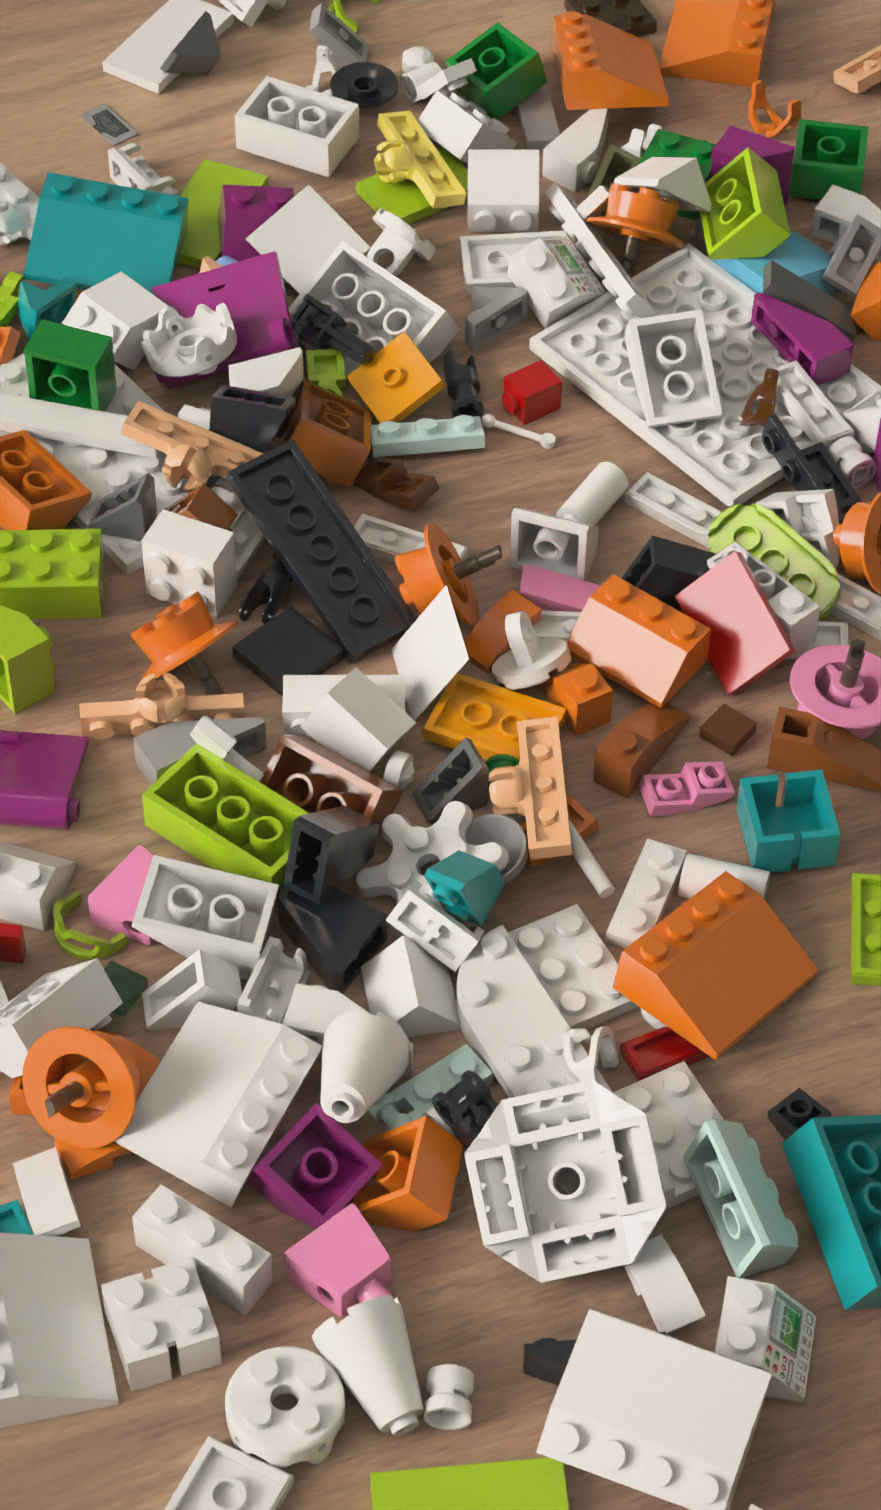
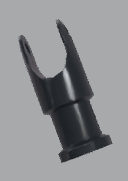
[443,349,484,418]
[239,552,294,624]

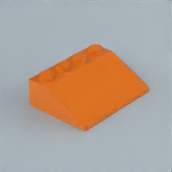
[659,0,776,87]
[553,11,669,110]
[613,871,819,1060]

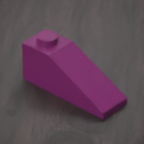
[751,292,854,386]

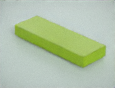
[851,873,881,986]

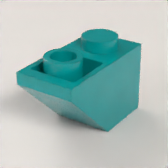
[424,850,506,926]

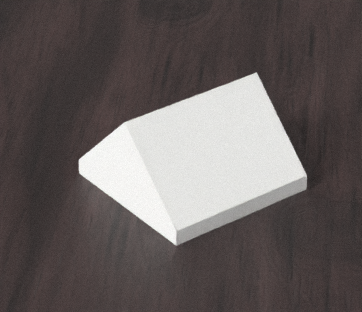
[614,157,712,212]
[300,667,416,772]
[361,935,461,1037]

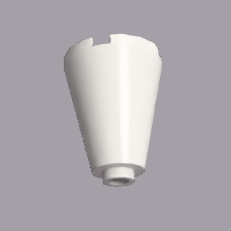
[321,1009,410,1123]
[312,1295,424,1436]

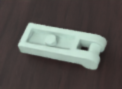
[368,1044,493,1131]

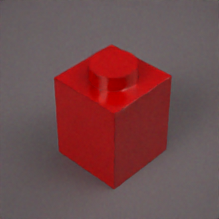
[502,360,562,425]

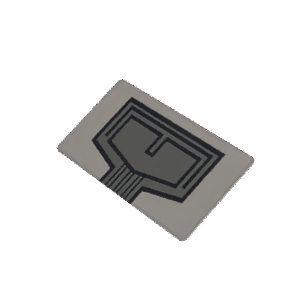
[80,104,137,145]

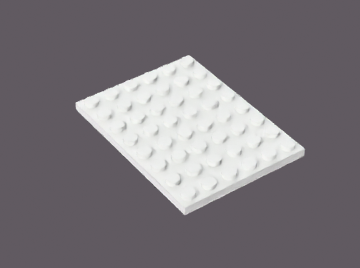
[529,244,881,507]

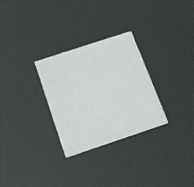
[246,185,371,294]
[391,585,469,721]

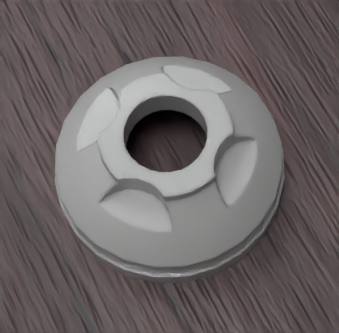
[465,814,529,884]

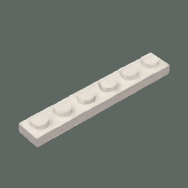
[545,182,656,318]

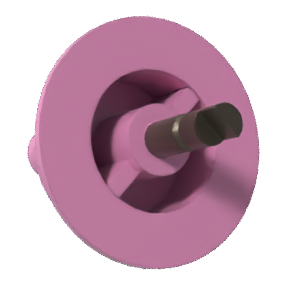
[790,639,881,739]

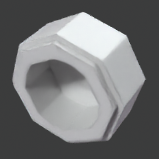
[402,46,434,73]

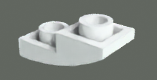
[13,1147,81,1237]
[624,1235,706,1334]

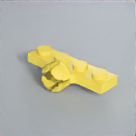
[374,111,467,208]

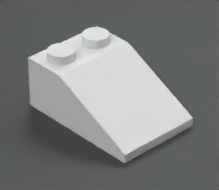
[625,309,723,428]
[132,855,279,981]

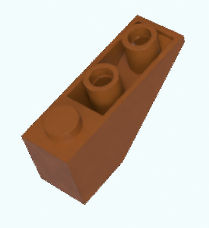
[767,706,881,792]

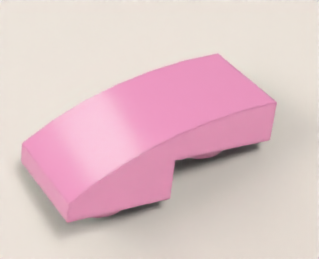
[638,761,735,817]

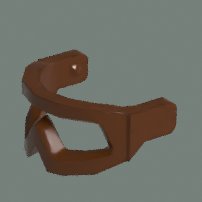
[739,368,779,427]

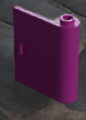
[152,251,296,389]
[0,730,89,830]

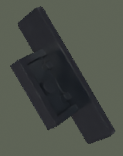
[761,414,861,524]

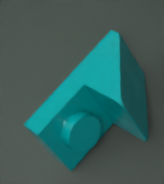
[17,277,78,340]

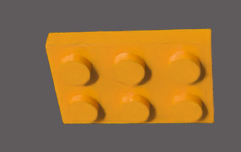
[423,673,567,762]

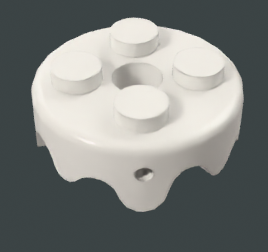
[141,303,237,377]
[225,1346,346,1469]

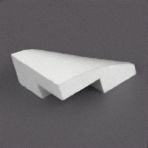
[756,489,840,568]

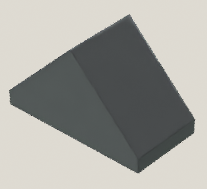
[160,11,221,74]
[87,473,157,542]
[412,738,488,824]

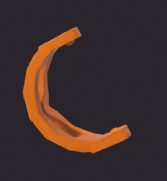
[748,80,801,138]

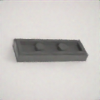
[763,260,856,340]

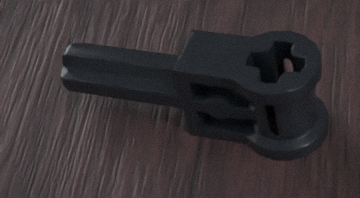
[291,294,375,365]
[432,1070,498,1150]

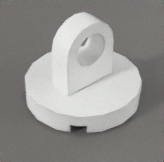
[367,208,436,276]
[492,611,571,690]

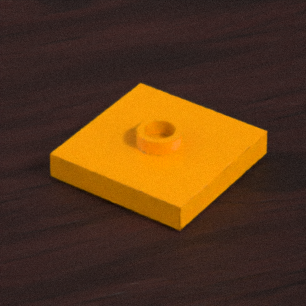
[346,331,446,423]

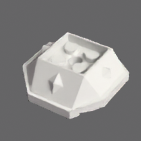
[464,1080,667,1283]

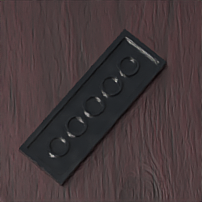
[226,439,417,663]

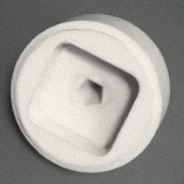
[383,750,415,790]

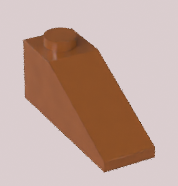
[593,702,690,799]

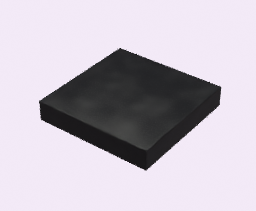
[232,606,345,697]

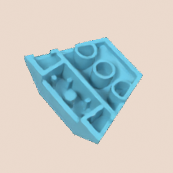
[709,230,837,297]

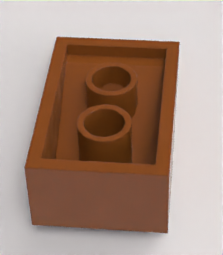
[283,379,371,488]

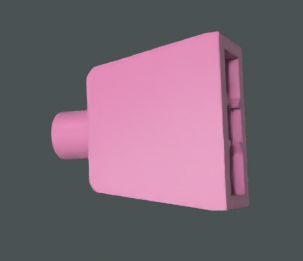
[88,845,156,946]
[284,1203,395,1317]

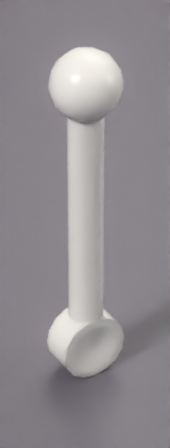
[482,414,556,449]

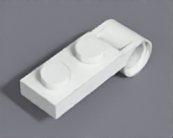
[401,58,477,103]

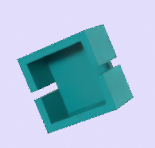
[736,770,841,873]

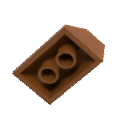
[260,734,404,837]

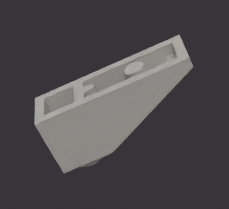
[133,717,267,785]

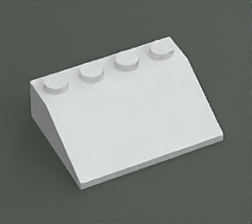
[289,241,460,377]
[114,1002,323,1208]
[0,1233,119,1428]
[536,1309,773,1510]

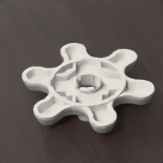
[355,801,509,939]

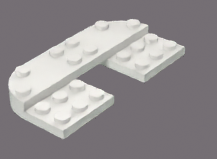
[456,904,724,1209]

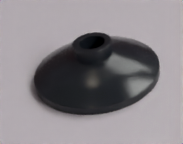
[330,62,398,108]

